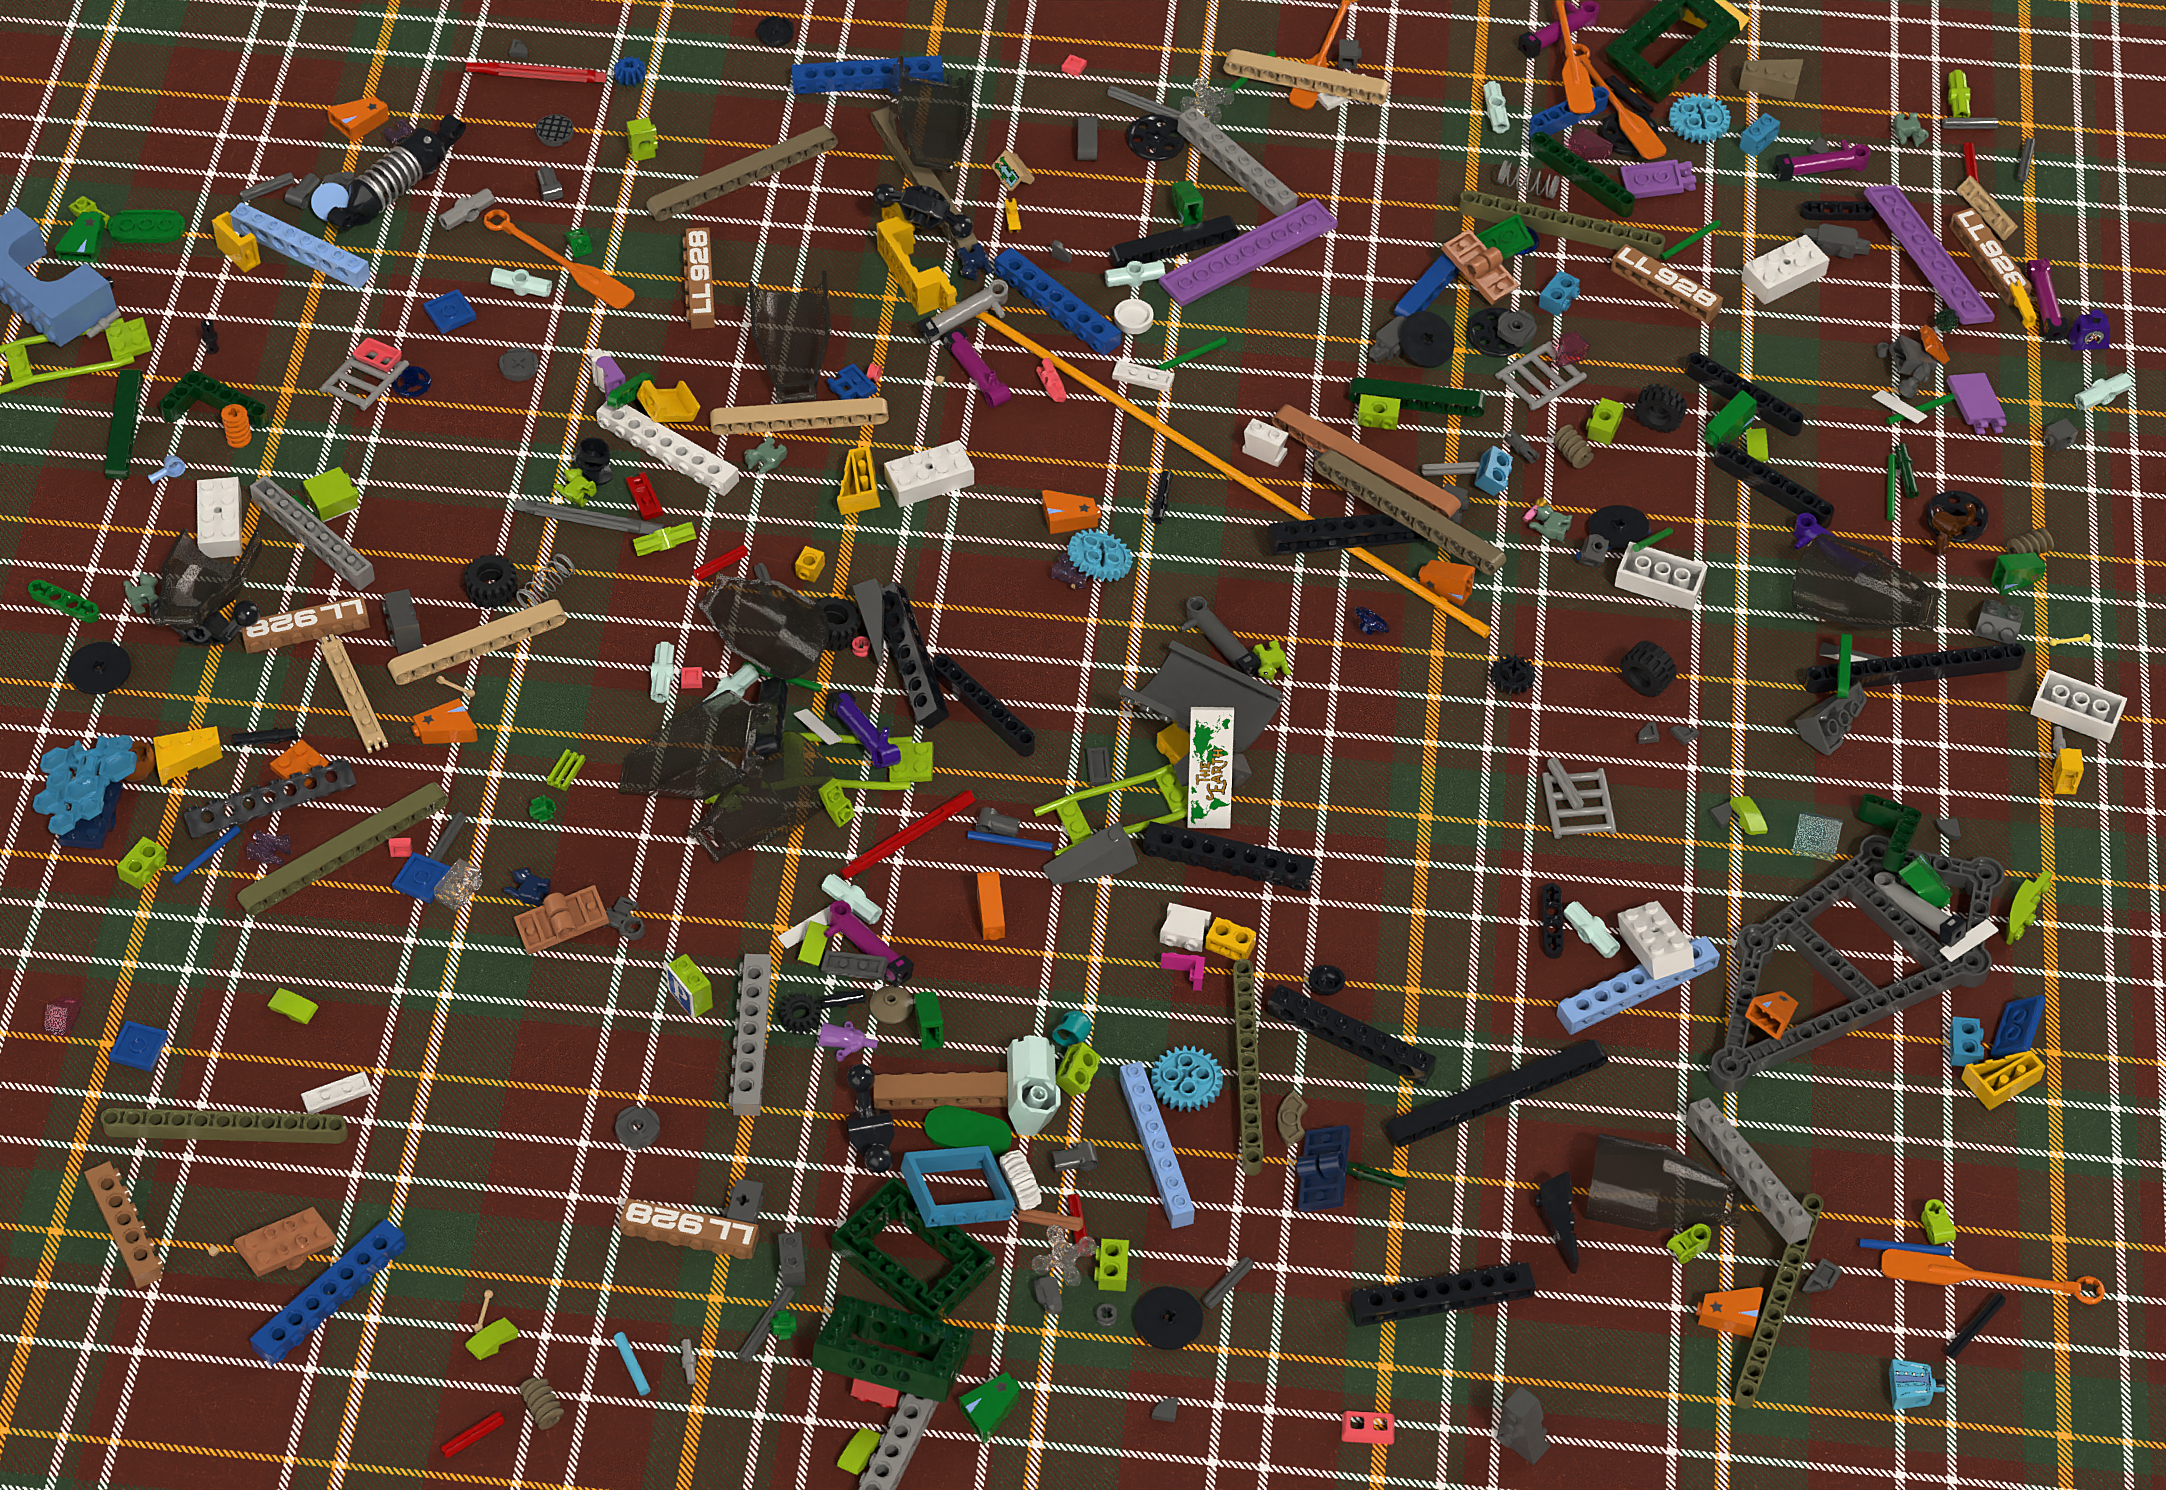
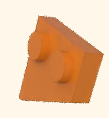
[1919,324,1950,364]

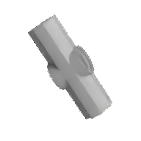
[438,188,495,231]

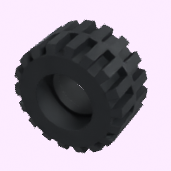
[464,554,518,609]
[805,596,861,651]
[1620,641,1677,697]

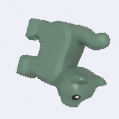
[1893,113,1929,147]
[744,436,787,474]
[1529,505,1573,542]
[123,572,158,614]

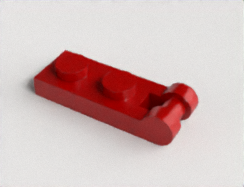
[625,472,663,521]

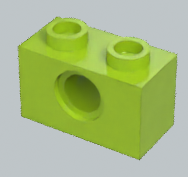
[627,117,658,162]
[1357,394,1401,430]
[1586,398,1625,446]

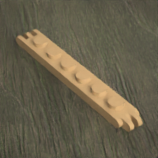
[320,633,389,754]

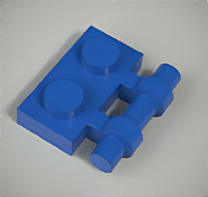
[827,363,877,400]

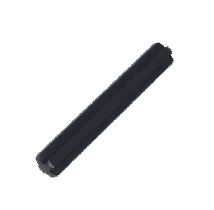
[1945,1292,2006,1359]

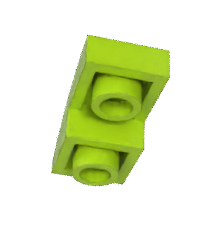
[68,196,110,227]
[1746,428,1768,462]
[818,778,855,828]
[1729,796,1768,835]
[797,920,830,967]
[267,988,318,1025]
[465,1317,519,1360]
[837,1427,882,1475]

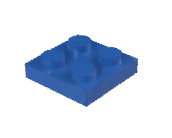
[423,289,477,334]
[392,852,452,904]
[109,1021,169,1072]

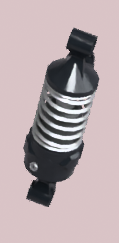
[327,114,466,231]

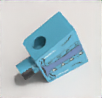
[1889,1359,1945,1410]

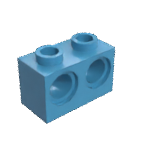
[1739,113,1780,158]
[1538,270,1580,317]
[1474,445,1513,496]
[1949,1017,1984,1067]

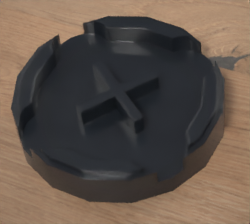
[757,16,794,47]

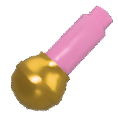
[1523,497,1548,522]

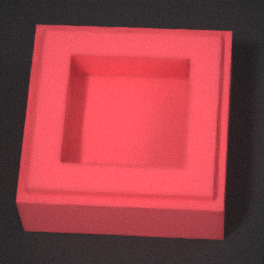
[1062,54,1087,77]
[681,667,702,689]
[389,838,413,857]

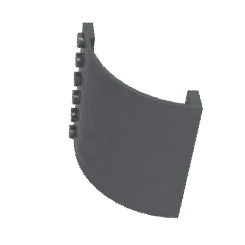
[1118,640,1285,753]

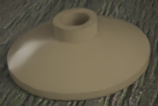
[870,986,913,1024]

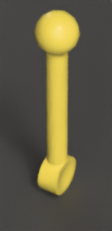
[2049,634,2091,646]

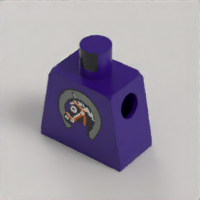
[2068,309,2110,351]

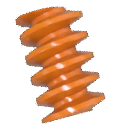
[221,404,252,448]

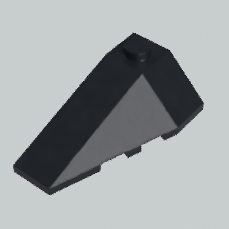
[1535,1172,1579,1274]

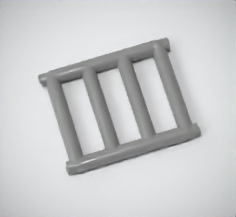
[1495,341,1587,411]
[319,352,409,411]
[1542,768,1617,839]

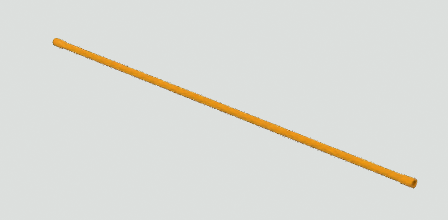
[975,311,1491,638]

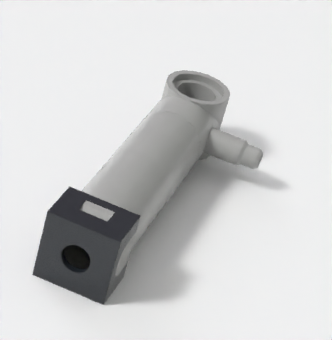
[917,279,1008,346]
[1874,872,1966,947]

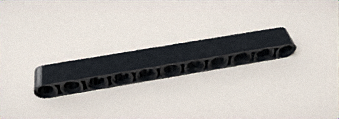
[1803,643,2026,693]
[1385,1039,1608,1147]

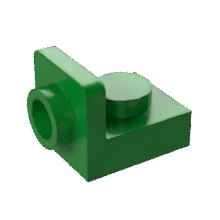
[565,228,592,258]

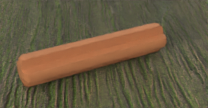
[1018,1209,1083,1231]

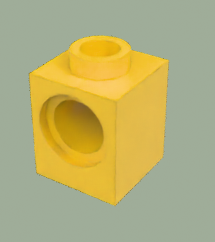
[795,546,825,583]

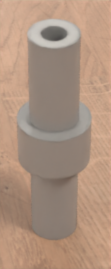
[86,309,121,339]
[2053,726,2066,757]
[681,1339,697,1384]

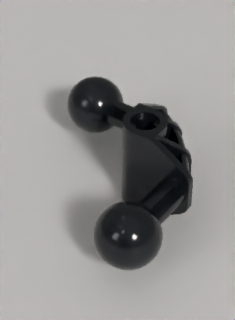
[873,183,974,239]
[150,598,261,646]
[845,1064,895,1173]

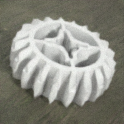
[1000,1150,1041,1211]

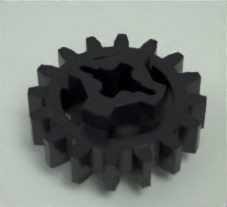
[1490,654,1536,695]

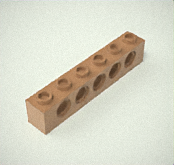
[84,1161,164,1289]

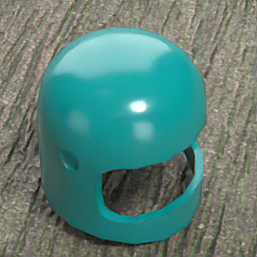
[1052,1010,1092,1048]

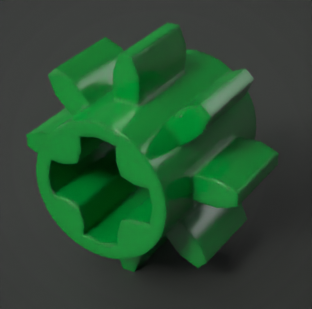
[529,795,556,823]
[770,1310,796,1340]

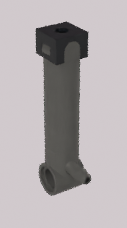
[1180,596,1261,677]

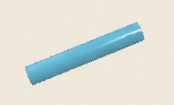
[614,1332,650,1395]

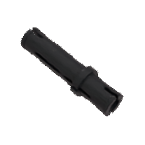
[1606,75,1654,116]
[1151,471,1173,524]
[233,727,299,747]

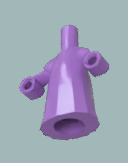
[819,1021,879,1061]

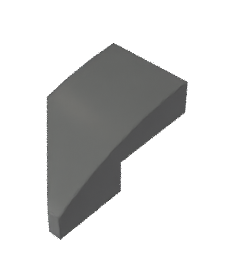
[1802,1258,1843,1293]

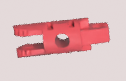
[1036,358,1067,403]

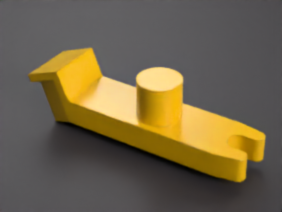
[1005,198,1021,233]
[2009,280,2037,329]

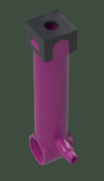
[1518,1,1599,60]
[1773,140,1870,182]
[2026,258,2068,342]
[944,327,1011,408]
[824,901,914,988]

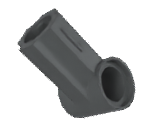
[537,165,563,202]
[285,173,321,210]
[975,807,1020,837]
[1052,1141,1099,1172]

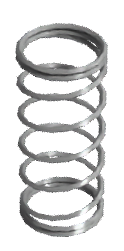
[1498,160,1559,199]
[516,553,575,609]

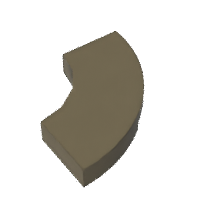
[1277,1091,1308,1148]

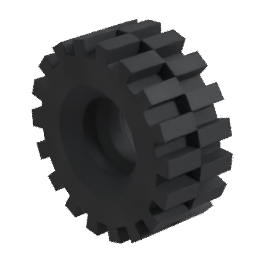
[1634,384,1687,433]

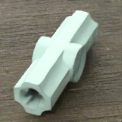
[1483,81,1509,133]
[1105,261,1165,287]
[491,268,552,297]
[2074,373,2132,410]
[651,642,674,703]
[703,664,759,715]
[822,874,882,925]
[1563,901,1620,958]

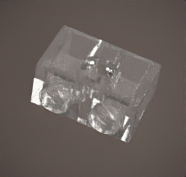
[434,858,482,912]

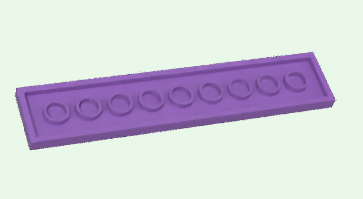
[1864,185,1995,325]
[1159,198,1338,307]

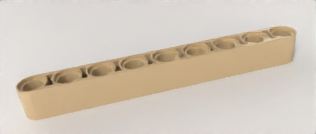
[1224,49,1390,105]
[710,398,889,435]
[387,599,567,685]

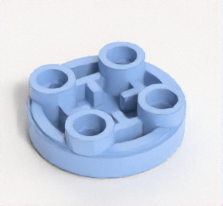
[311,183,349,222]

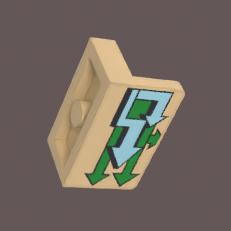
[992,150,1035,191]

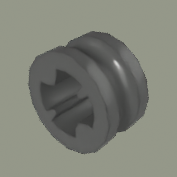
[1096,1303,1117,1327]

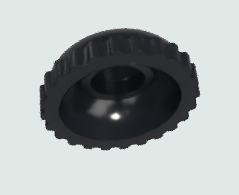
[1308,964,1346,996]

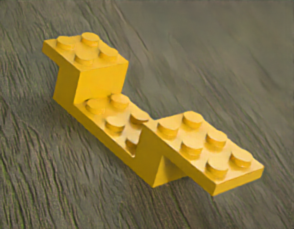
[877,203,957,315]

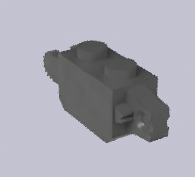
[1802,224,1871,259]
[1369,316,1406,362]

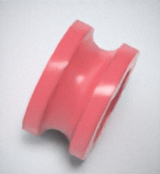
[867,363,882,382]
[852,636,871,657]

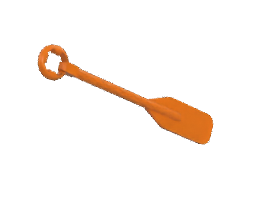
[1289,0,1359,110]
[1555,0,1595,113]
[1564,43,1666,159]
[483,209,635,309]
[1881,1249,2105,1305]

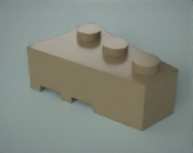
[1739,59,1804,101]

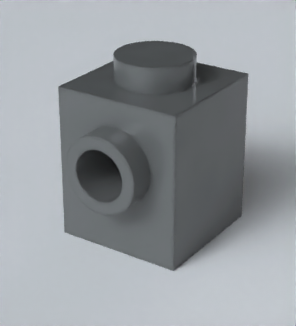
[1338,39,1362,70]
[1579,534,1609,569]

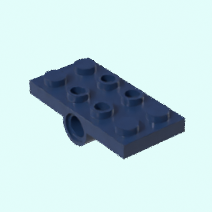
[59,782,124,849]
[1297,1125,1351,1212]

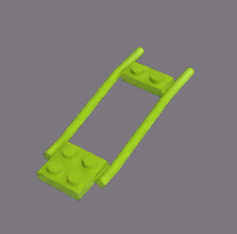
[0,317,153,394]
[761,733,934,790]
[1033,764,1189,858]

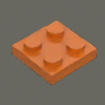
[270,739,330,790]

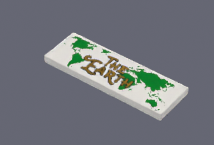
[1187,707,1234,828]

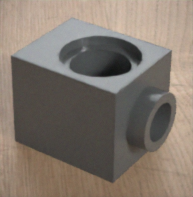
[2043,418,2078,453]

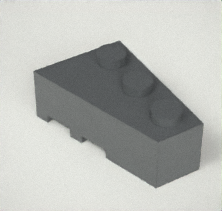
[382,589,423,654]
[1173,752,1252,787]
[1497,1386,1551,1465]

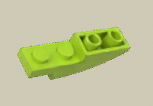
[2006,870,2052,945]

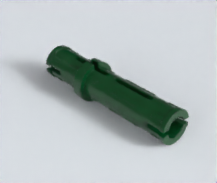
[1894,443,1920,499]
[1346,1161,1407,1191]

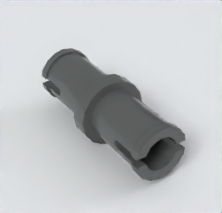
[1504,430,1540,464]

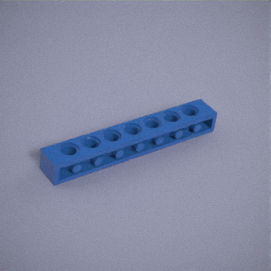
[791,55,943,94]
[994,247,1121,356]
[250,1218,407,1366]

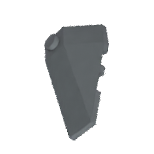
[852,578,886,666]
[1795,681,1867,755]
[1042,821,1138,886]

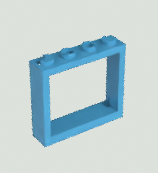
[900,1146,1015,1227]

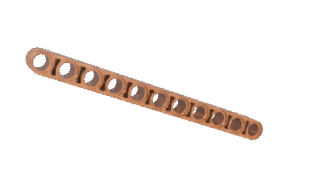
[1271,404,1461,519]

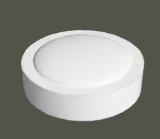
[1114,299,1153,334]

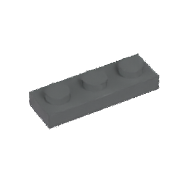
[821,950,889,980]

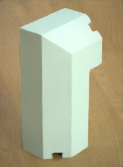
[1007,1035,1060,1136]

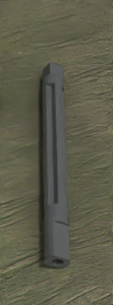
[514,499,665,535]

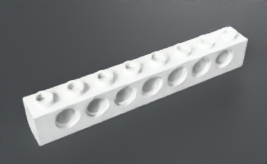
[596,401,739,496]

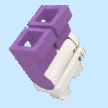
[590,348,626,401]

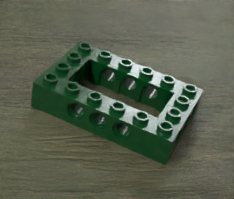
[1605,0,1741,104]
[832,1177,995,1321]
[811,1295,974,1403]

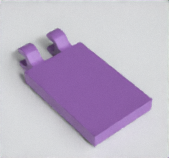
[1620,160,1696,199]
[1947,373,2007,435]

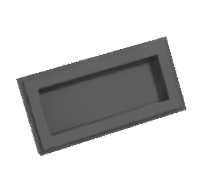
[1087,747,1112,786]

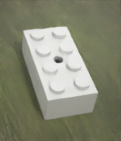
[1741,235,1829,305]
[884,440,974,508]
[197,477,242,559]
[1615,542,1708,611]
[2030,670,2128,743]
[1618,901,1695,980]

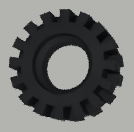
[781,992,821,1035]

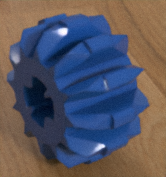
[614,56,646,87]

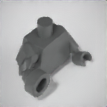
[1877,334,1938,398]

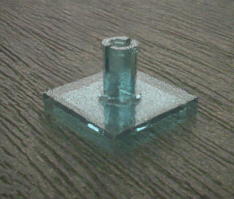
[1792,811,1843,862]

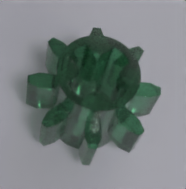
[1934,308,1960,333]

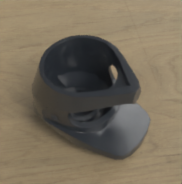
[573,437,613,485]

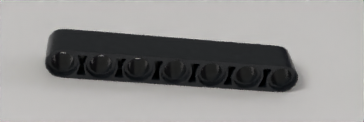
[1109,215,1240,269]
[1685,352,1804,436]
[1713,442,1834,528]
[933,654,1035,757]
[754,674,788,758]

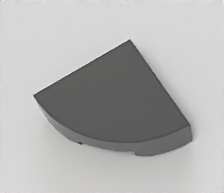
[509,39,528,59]
[1809,137,1828,154]
[1052,240,1072,263]
[1638,721,1659,744]
[1670,725,1700,746]
[1710,802,1732,829]
[1935,819,1961,840]
[1152,1398,1179,1423]

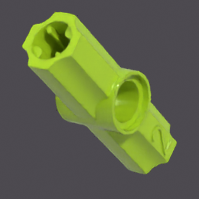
[1948,70,1970,118]
[633,522,697,556]

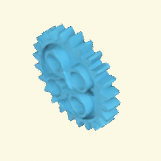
[1669,93,1731,144]
[1067,529,1133,582]
[1151,1046,1223,1112]

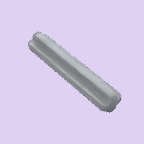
[1422,462,1480,476]
[1547,757,1584,810]

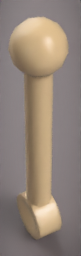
[436,676,475,697]
[474,1290,493,1333]

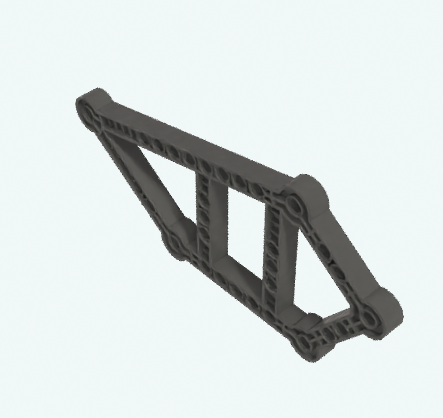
[1709,835,2005,1093]

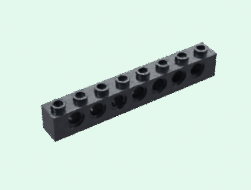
[1266,513,1428,555]
[882,581,949,729]
[183,758,357,840]
[1143,821,1316,892]
[1268,984,1436,1087]
[1350,1262,1536,1327]

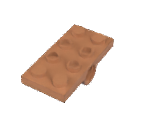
[1441,229,1520,305]
[514,885,610,955]
[234,1207,337,1277]

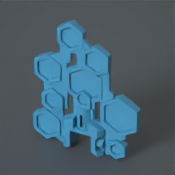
[33,735,137,835]

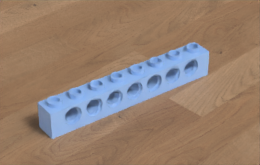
[230,202,370,289]
[1556,936,1720,1035]
[1119,1061,1194,1229]

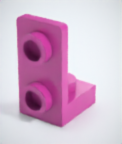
[1161,952,1205,991]

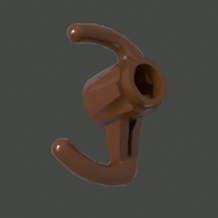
[1931,503,1976,556]

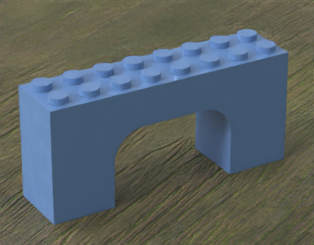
[0,207,117,347]

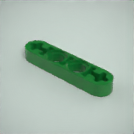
[607,372,654,410]
[28,580,100,623]
[1837,633,1852,699]

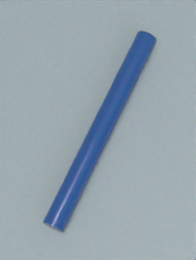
[171,825,241,885]
[967,830,1053,852]
[1859,1238,1951,1256]

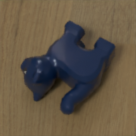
[957,243,993,282]
[504,867,551,907]

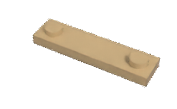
[1956,176,2018,241]

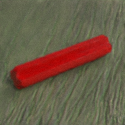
[1963,142,1979,183]
[693,545,748,581]
[1067,1194,1090,1256]
[441,1411,505,1458]

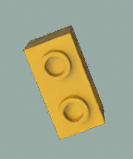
[2052,748,2084,794]
[1205,917,1256,961]

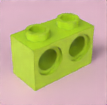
[116,836,167,890]
[1056,1042,1101,1097]
[1094,1239,1129,1291]

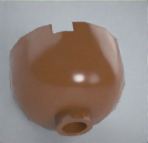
[123,740,156,782]

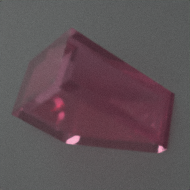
[1568,127,1613,161]
[1555,331,1591,368]
[43,996,84,1036]

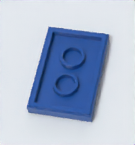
[1991,994,2046,1059]

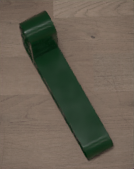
[160,370,269,429]
[1857,794,1922,872]

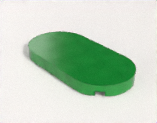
[107,210,186,243]
[925,1105,1012,1158]

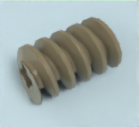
[1554,424,1594,469]
[2007,528,2054,556]
[520,1378,564,1430]

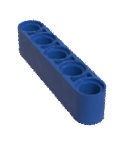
[1529,87,1609,138]
[1394,253,1460,318]

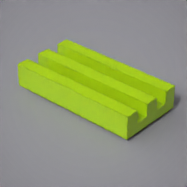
[546,749,586,791]

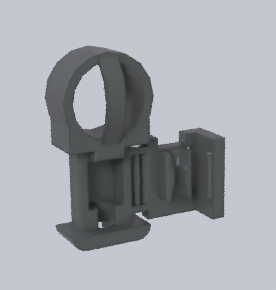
[602,896,646,940]

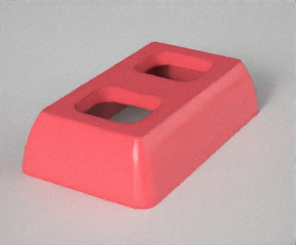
[352,338,402,373]
[1341,1411,1395,1444]

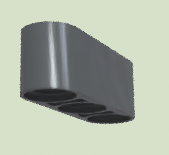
[1078,116,1097,161]

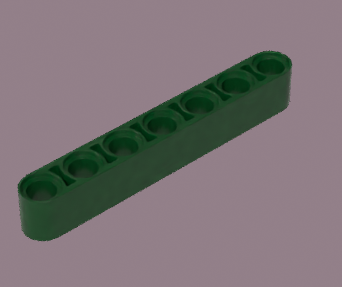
[1530,132,1635,218]
[105,369,143,479]
[1348,377,1486,417]

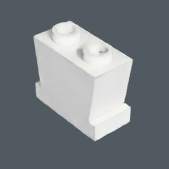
[1242,418,1289,467]
[1160,903,1211,952]

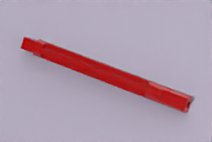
[466,61,608,83]
[838,790,976,880]

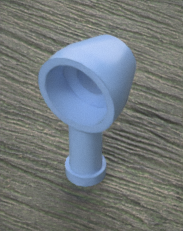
[148,455,186,484]

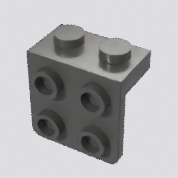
[1974,599,2024,644]

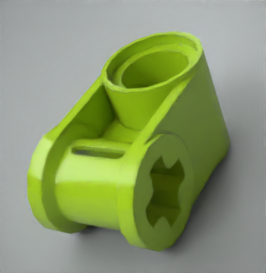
[1921,1199,1956,1245]
[1667,1224,1711,1264]

